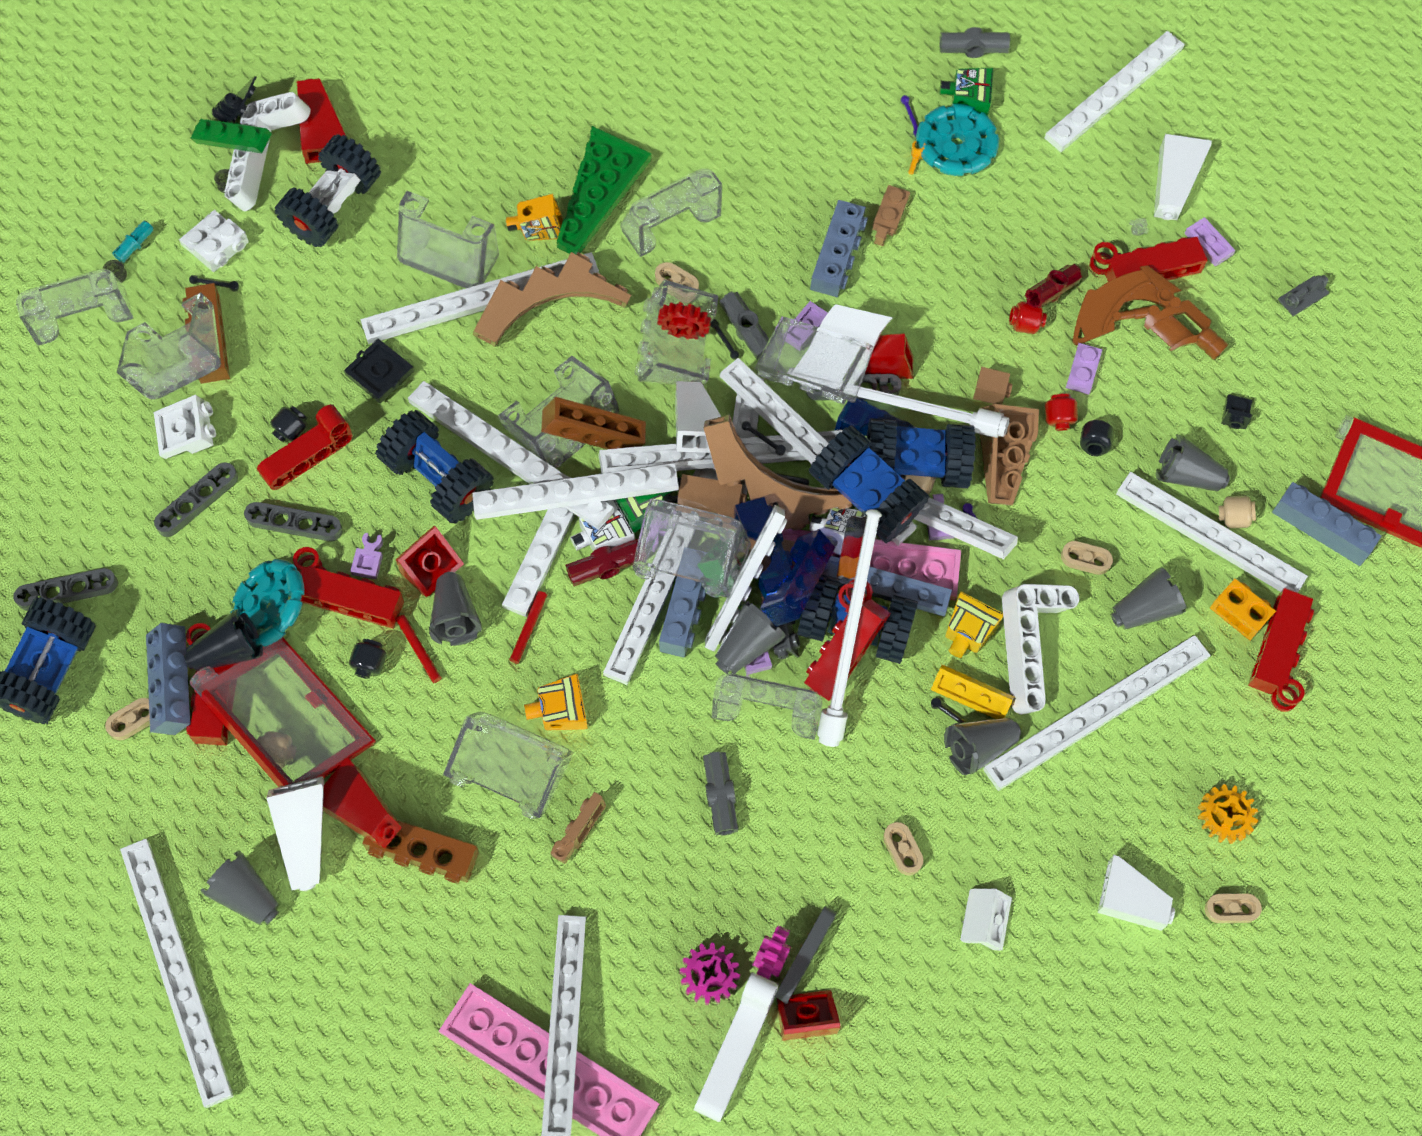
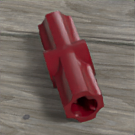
[1025,264,1082,308]
[565,539,645,587]

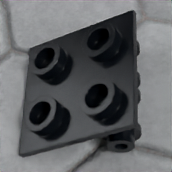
[212,76,257,123]

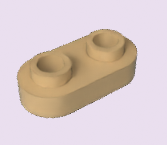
[655,262,699,300]
[1061,541,1113,575]
[105,698,150,740]
[883,822,923,876]
[1204,894,1262,923]

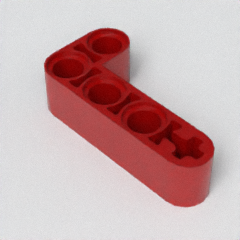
[257,404,353,490]

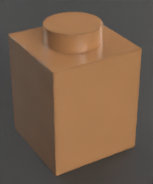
[973,367,1013,404]

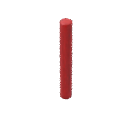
[509,591,547,664]
[396,615,442,683]

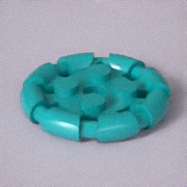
[916,104,999,176]
[230,559,304,647]

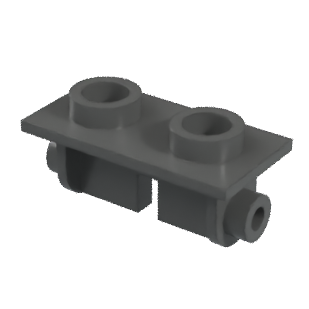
[1277,275,1330,316]
[771,603,800,659]

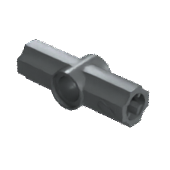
[939,27,1010,58]
[719,291,775,360]
[703,752,738,836]

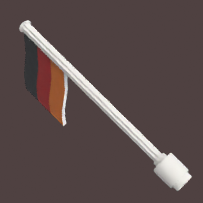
[817,509,882,747]

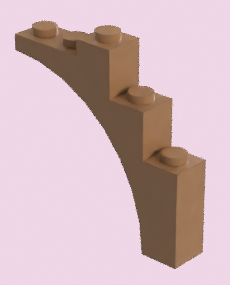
[473,252,631,347]
[703,415,853,531]
[677,474,798,619]

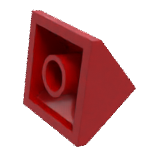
[396,526,464,598]
[776,990,840,1041]

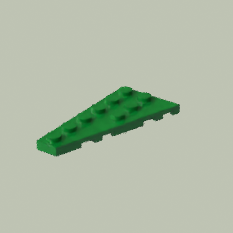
[556,126,652,254]

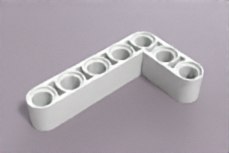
[224,92,310,211]
[1002,584,1079,715]
[694,972,778,1123]

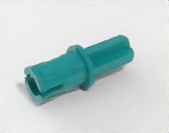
[112,221,153,263]

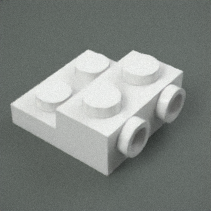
[179,210,249,272]
[154,395,216,459]

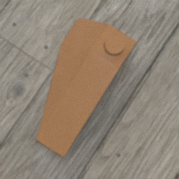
[980,404,1039,506]

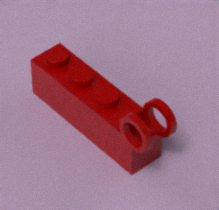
[1089,237,1207,282]
[293,547,404,629]
[804,579,891,701]
[1248,588,1314,712]
[186,623,237,746]

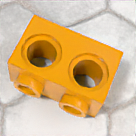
[1210,579,1276,641]

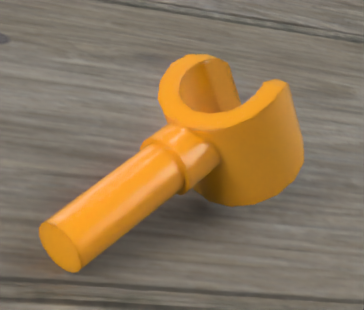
[908,141,926,175]

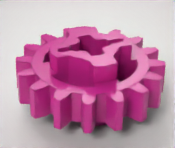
[753,925,791,980]
[680,943,740,1005]

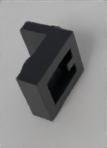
[1221,394,1252,429]

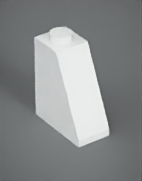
[1097,855,1175,931]

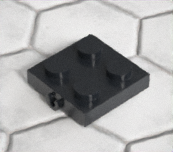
[344,338,414,404]

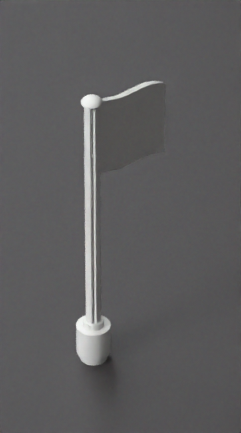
[787,304,1009,438]

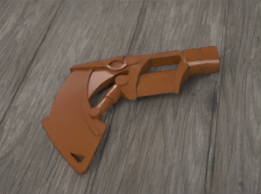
[1072,266,1229,360]

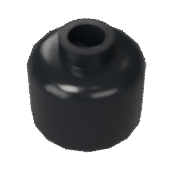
[270,405,308,443]
[1080,419,1114,457]
[348,639,387,679]

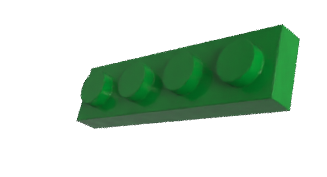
[191,119,272,154]

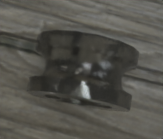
[214,169,229,193]
[102,260,127,285]

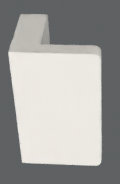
[960,889,1012,950]

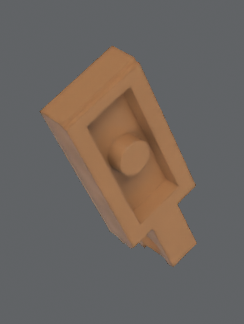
[873,185,910,246]
[550,792,606,864]

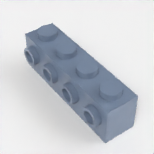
[810,200,868,298]
[1272,482,1382,566]
[659,548,708,658]
[146,623,190,735]

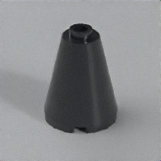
[184,609,263,672]

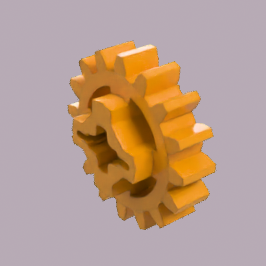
[1197,784,1258,844]

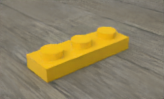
[931,665,1014,719]

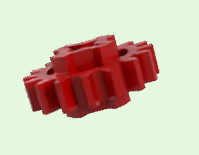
[657,302,711,340]

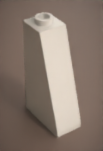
[1154,134,1212,220]
[675,381,721,453]
[267,776,324,891]

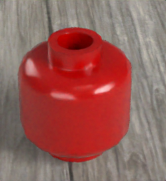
[1009,301,1047,334]
[1045,394,1078,431]

